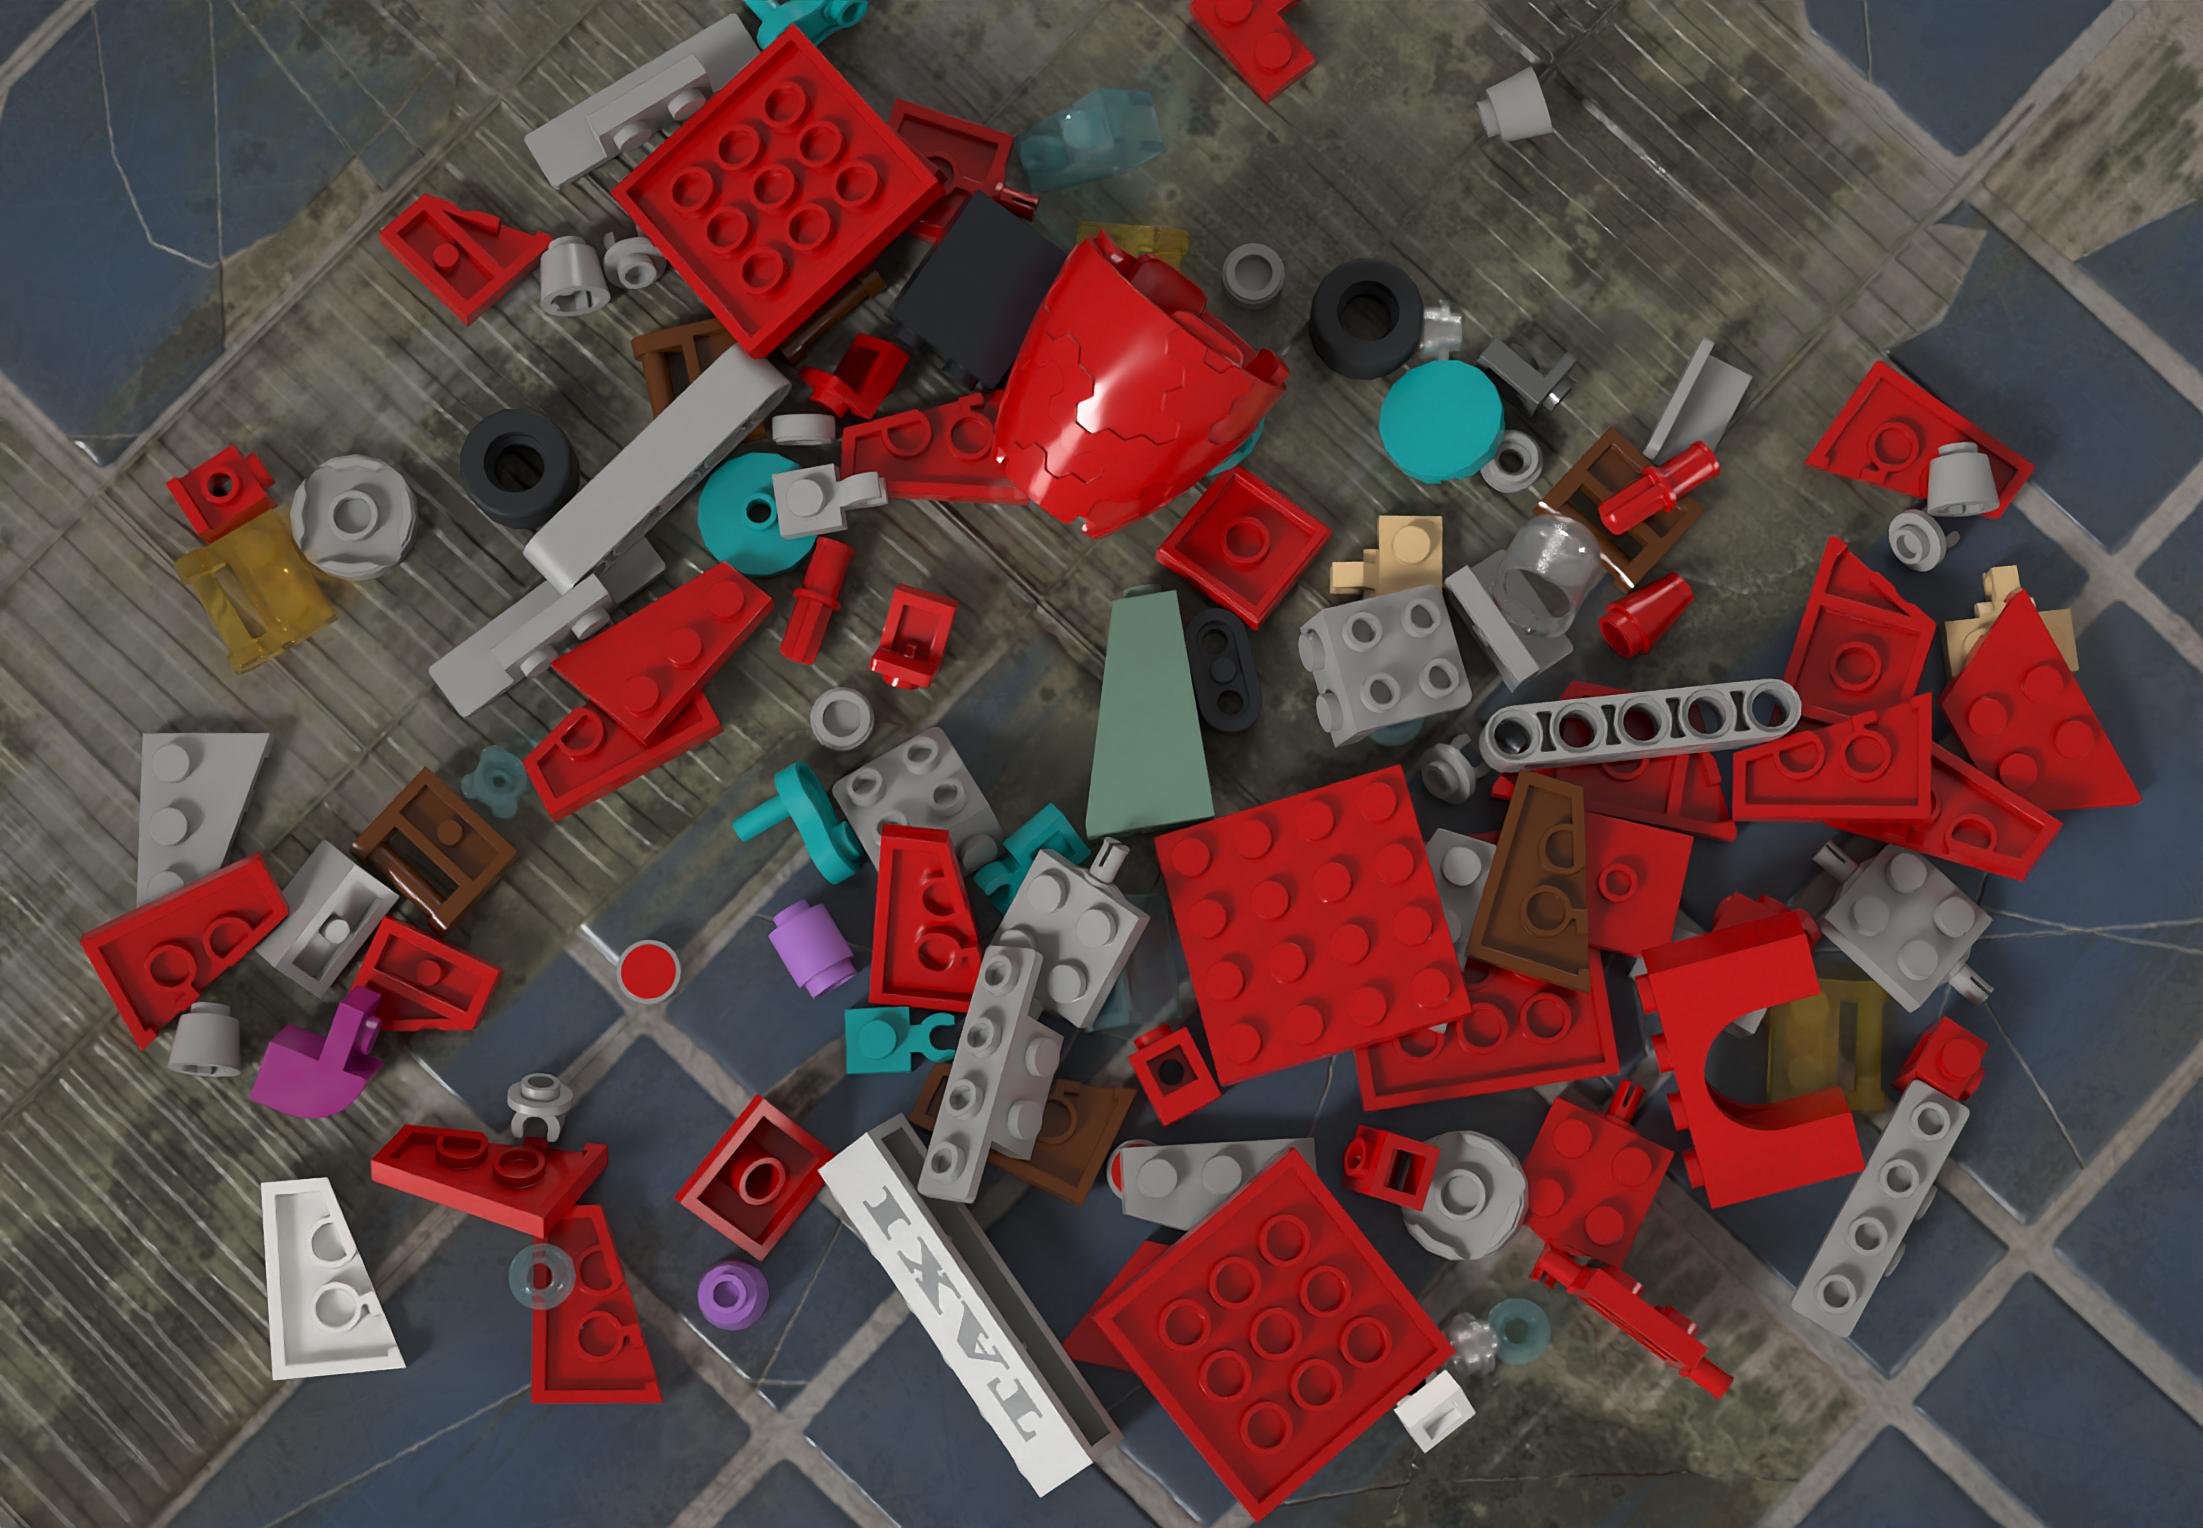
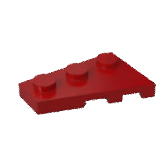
[1803,359,2036,520]
[840,389,1030,506]
[550,561,775,748]
[522,689,724,822]
[1732,691,1932,824]
[1824,741,2063,882]
[869,824,984,1013]
[80,851,289,1052]
[371,1124,608,1239]
[531,1205,665,1404]

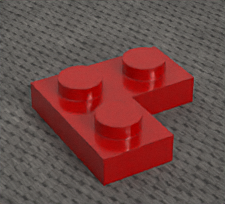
[1189,0,1316,104]

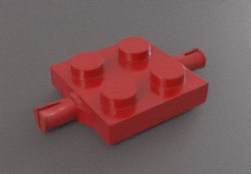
[887,98,1040,244]
[1522,1079,1675,1290]
[1535,1243,1734,1400]

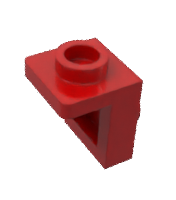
[797,332,910,420]
[869,583,960,690]

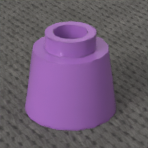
[697,1257,769,1331]

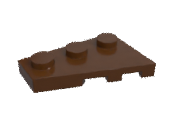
[1463,769,1591,995]
[907,1062,1138,1209]

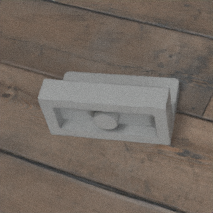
[1642,337,1753,491]
[1442,549,1573,693]
[253,840,400,999]

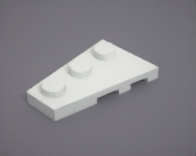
[261,1177,407,1380]

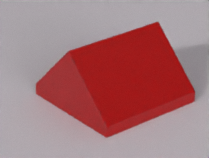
[674,1094,837,1262]

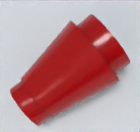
[1598,572,1694,659]

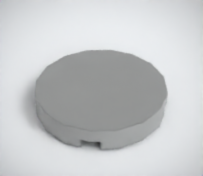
[290,454,420,582]
[1398,1131,1529,1260]

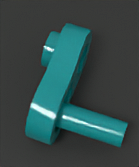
[743,0,869,50]
[732,760,864,885]

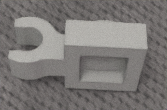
[772,463,888,540]

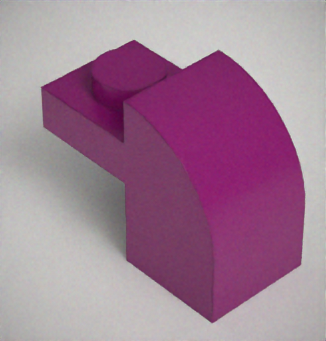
[249,985,384,1119]

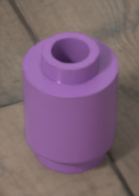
[768,899,857,1000]

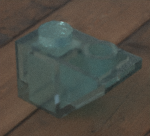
[1014,88,1166,195]

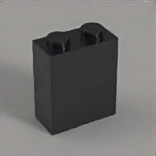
[884,189,1068,392]

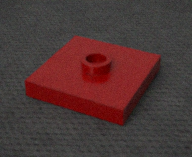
[1155,463,1333,632]
[1584,811,1694,959]

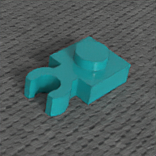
[973,803,1091,916]
[845,1007,956,1075]

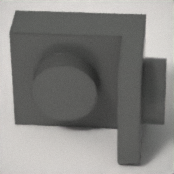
[1475,337,1578,420]

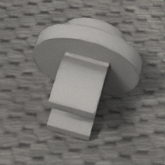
[603,224,666,289]
[1889,506,1960,572]
[1420,734,1491,804]
[507,1073,573,1142]

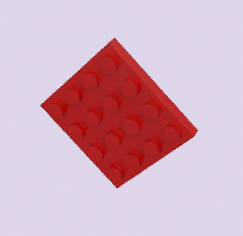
[610,23,947,359]
[1153,764,1474,1087]
[1353,830,1621,1113]
[1089,1147,1457,1523]

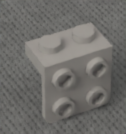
[1298,585,1472,748]
[832,727,1008,878]

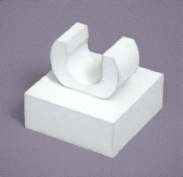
[1394,1369,1476,1453]

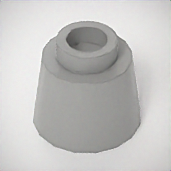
[1476,66,1553,143]
[540,236,611,316]
[1927,442,2000,517]
[167,1002,241,1077]

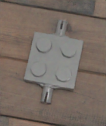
[989,837,1151,1028]
[1812,839,1994,1013]

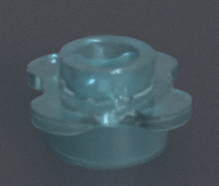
[460,745,535,820]

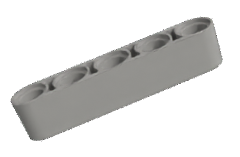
[523,342,792,596]
[1479,679,1802,773]

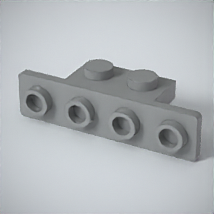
[524,14,761,190]
[429,536,667,719]
[917,945,1064,1203]
[1789,1080,1970,1338]

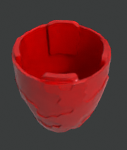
[990,228,1290,540]

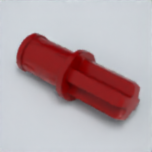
[1598,441,1720,535]
[779,537,855,665]

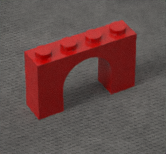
[1634,910,1866,1209]

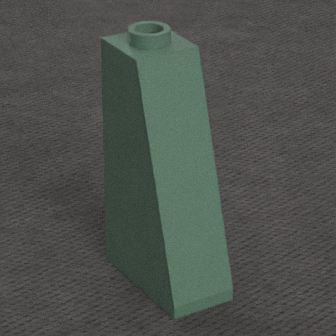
[1085,584,1215,844]

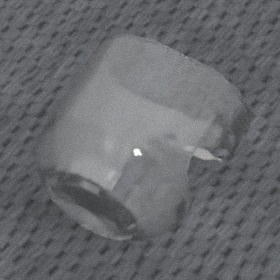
[1490,513,1601,639]

